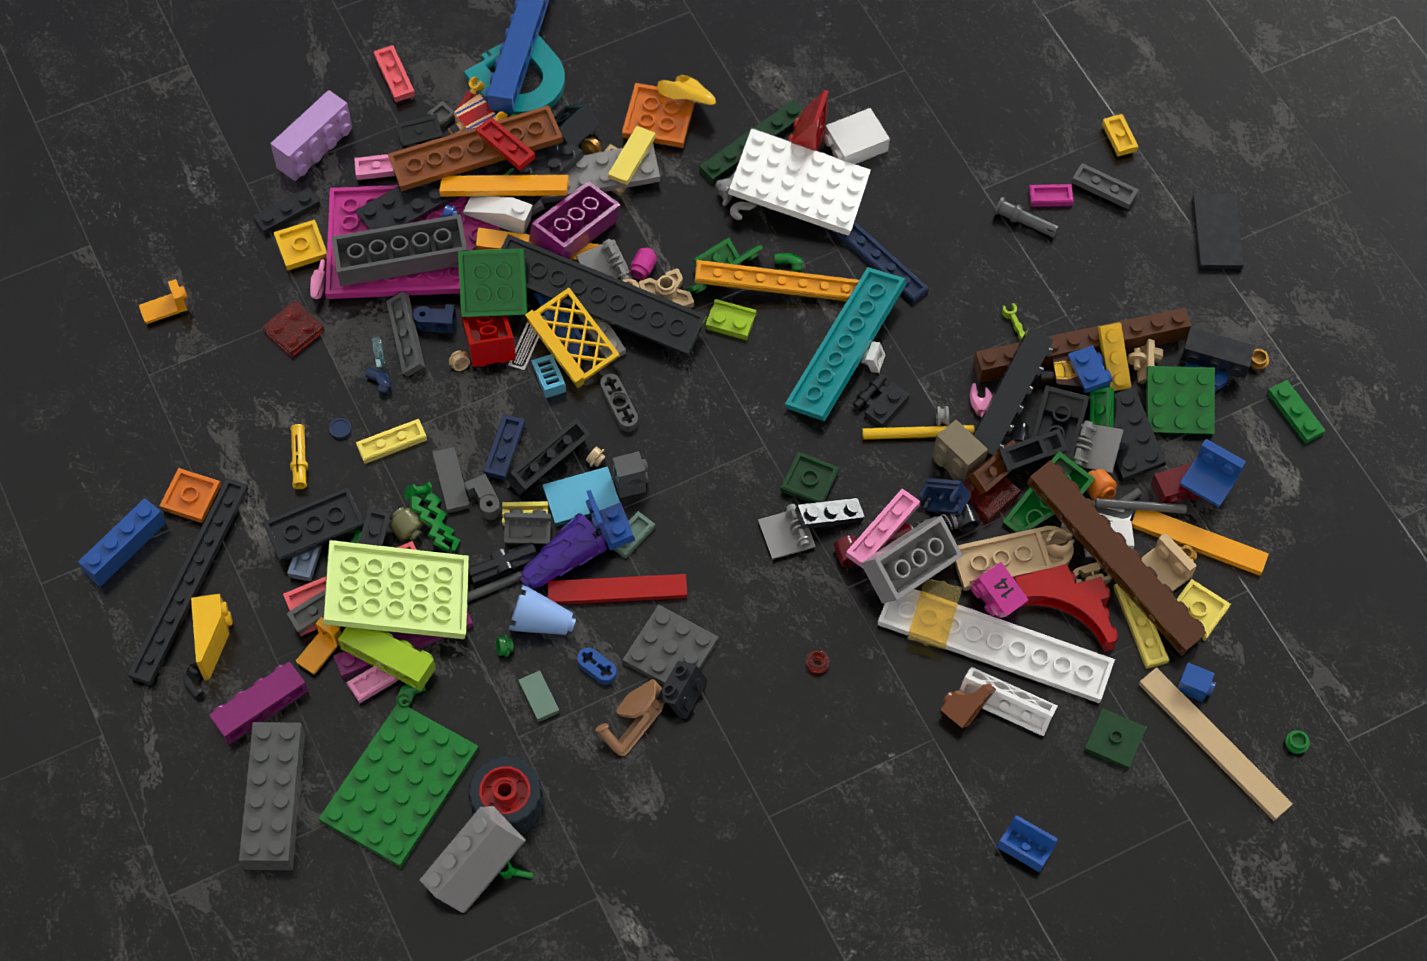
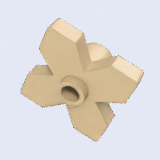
[639,269,694,308]

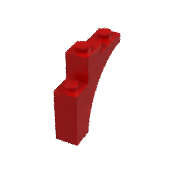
[1014,564,1118,652]

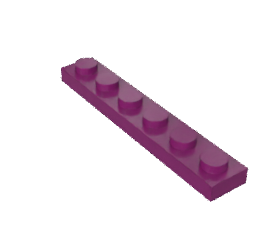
[333,611,474,679]

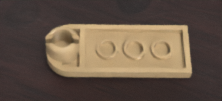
[954,526,1074,591]

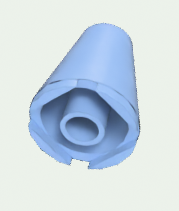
[509,585,576,635]

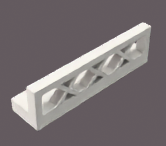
[960,667,1058,736]

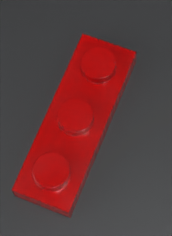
[476,117,535,170]

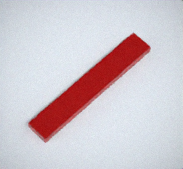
[548,574,687,605]

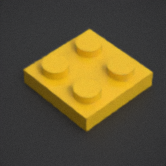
[274,220,327,271]

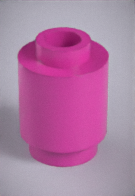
[629,248,657,280]

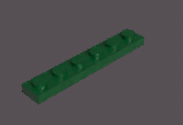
[699,100,803,183]

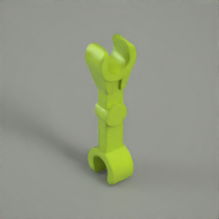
[1002,303,1025,341]

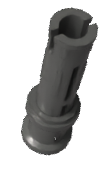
[994,197,1059,238]

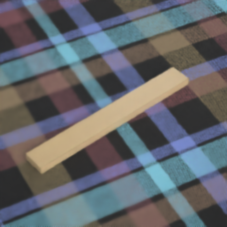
[1139,667,1292,821]

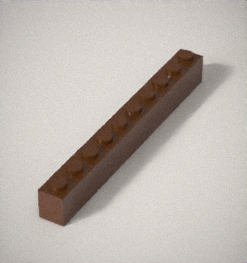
[973,308,1192,383]
[1027,460,1206,656]

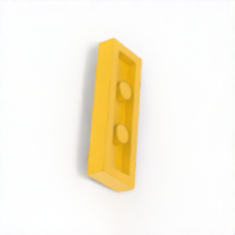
[1098,322,1131,391]

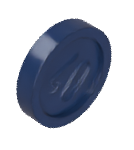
[329,418,352,439]

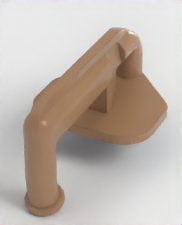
[595,679,664,756]

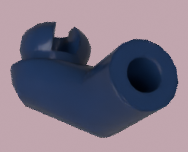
[365,367,392,394]

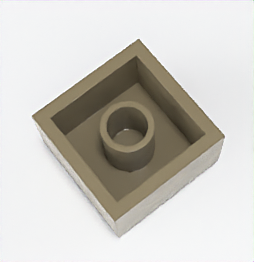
[933,420,988,486]

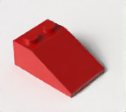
[788,90,829,151]
[460,311,516,367]

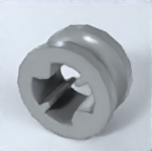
[936,406,949,426]

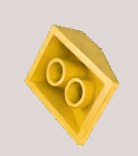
[191,594,232,681]

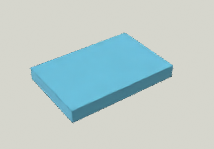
[543,467,620,526]

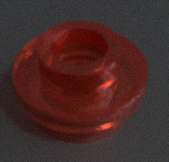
[806,650,829,673]

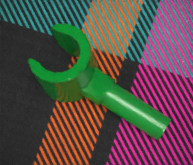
[499,862,534,879]

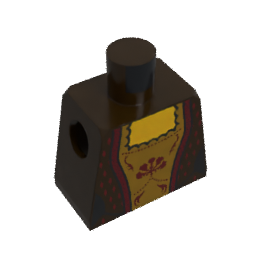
[1039,354,1090,397]

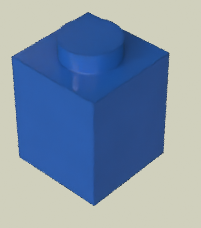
[1178,663,1216,702]

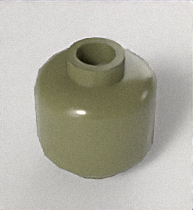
[389,507,423,541]

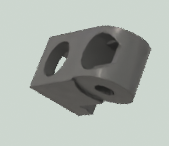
[465,474,500,520]

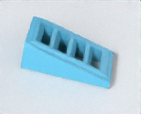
[531,354,566,398]

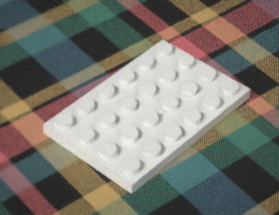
[728,128,870,236]

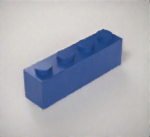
[78,498,166,587]

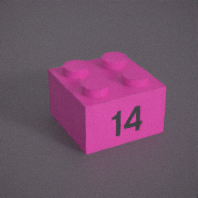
[970,562,1029,619]

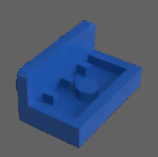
[1068,345,1112,393]
[997,815,1058,872]

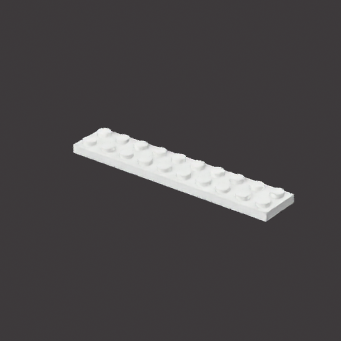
[878,589,1115,703]

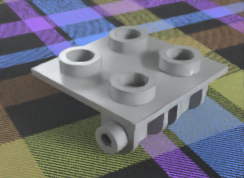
[576,239,633,280]
[1072,421,1124,473]
[758,504,816,559]

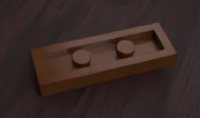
[969,440,1016,494]

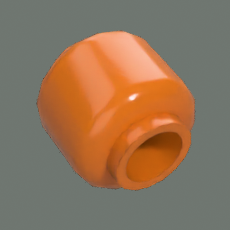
[1085,469,1117,501]

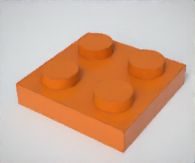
[159,468,221,523]

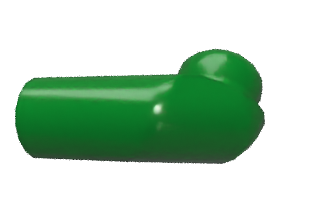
[774,253,804,271]
[396,684,426,708]

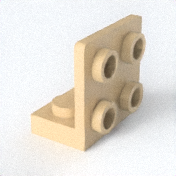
[1142,533,1197,591]

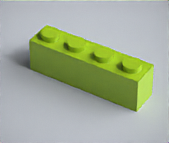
[338,627,436,691]

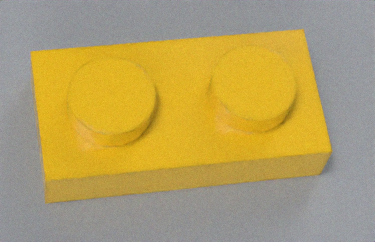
[1102,114,1138,156]

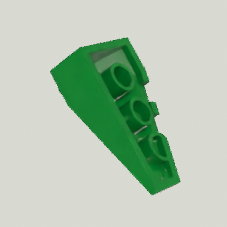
[1003,451,1095,533]

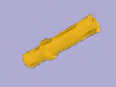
[290,424,308,489]

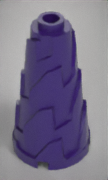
[519,513,607,589]

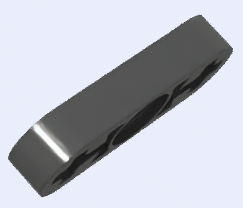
[600,374,638,432]

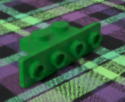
[686,238,763,293]

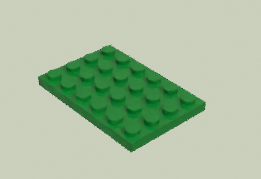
[318,703,479,868]

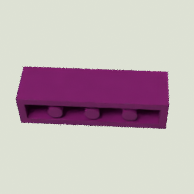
[209,661,308,745]

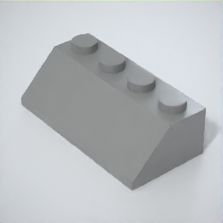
[420,806,526,913]

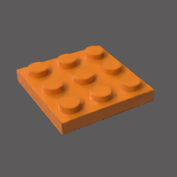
[622,83,695,148]

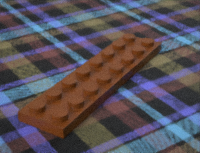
[388,105,563,192]

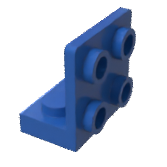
[1180,439,1246,507]
[585,490,635,550]

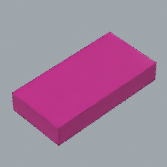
[1029,184,1074,207]

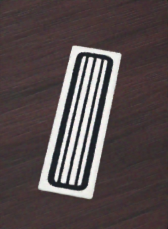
[508,315,547,370]

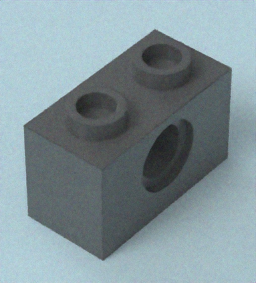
[613,451,649,498]

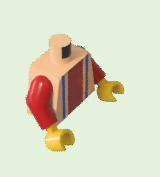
[448,77,508,135]

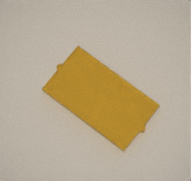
[907,579,962,649]

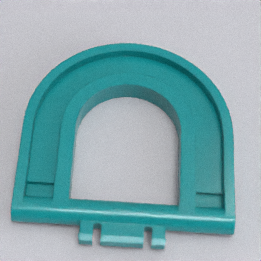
[463,34,565,117]

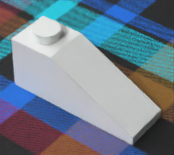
[463,196,532,234]

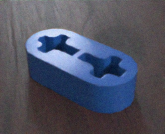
[577,648,617,685]

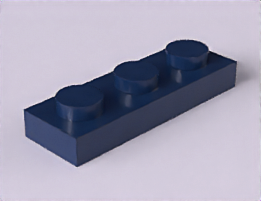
[483,414,525,481]

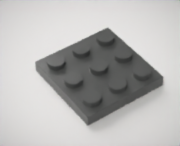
[623,605,719,686]

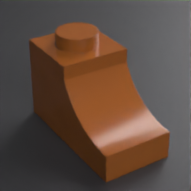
[940,683,996,728]

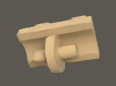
[1128,339,1163,384]

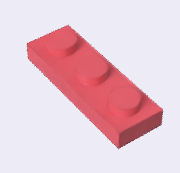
[374,45,415,102]

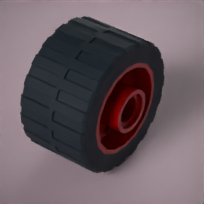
[468,756,544,835]

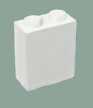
[823,108,890,164]

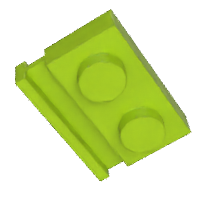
[706,299,756,340]

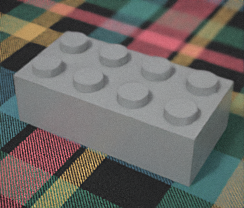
[861,516,963,603]

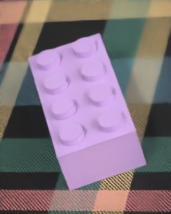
[270,90,352,181]

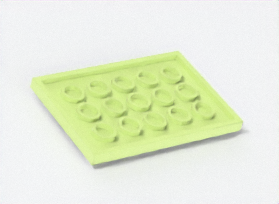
[323,540,469,639]

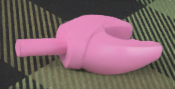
[310,259,326,299]
[970,383,992,417]

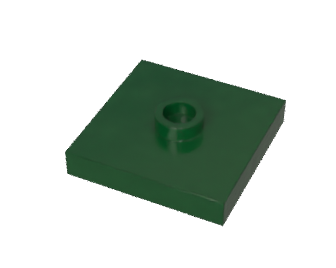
[780,451,839,503]
[1084,708,1147,770]

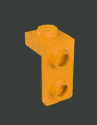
[139,279,188,324]
[296,616,341,675]

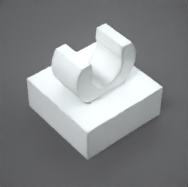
[861,342,885,373]

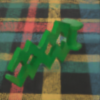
[404,482,460,553]

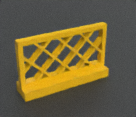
[525,288,620,388]

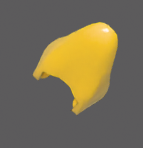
[658,75,716,105]

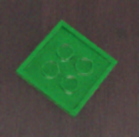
[458,248,528,317]
[1146,366,1215,435]

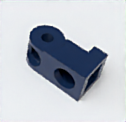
[413,304,456,334]

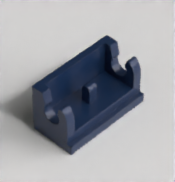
[919,478,972,515]

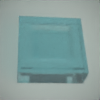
[371,336,385,367]

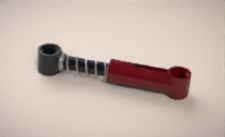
[833,501,980,567]

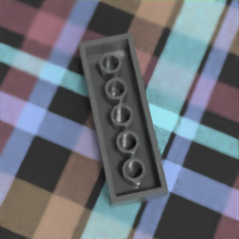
[331,214,467,287]
[239,722,305,870]

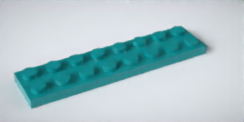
[785,267,907,421]

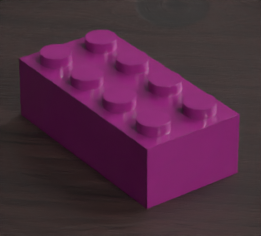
[529,181,620,259]

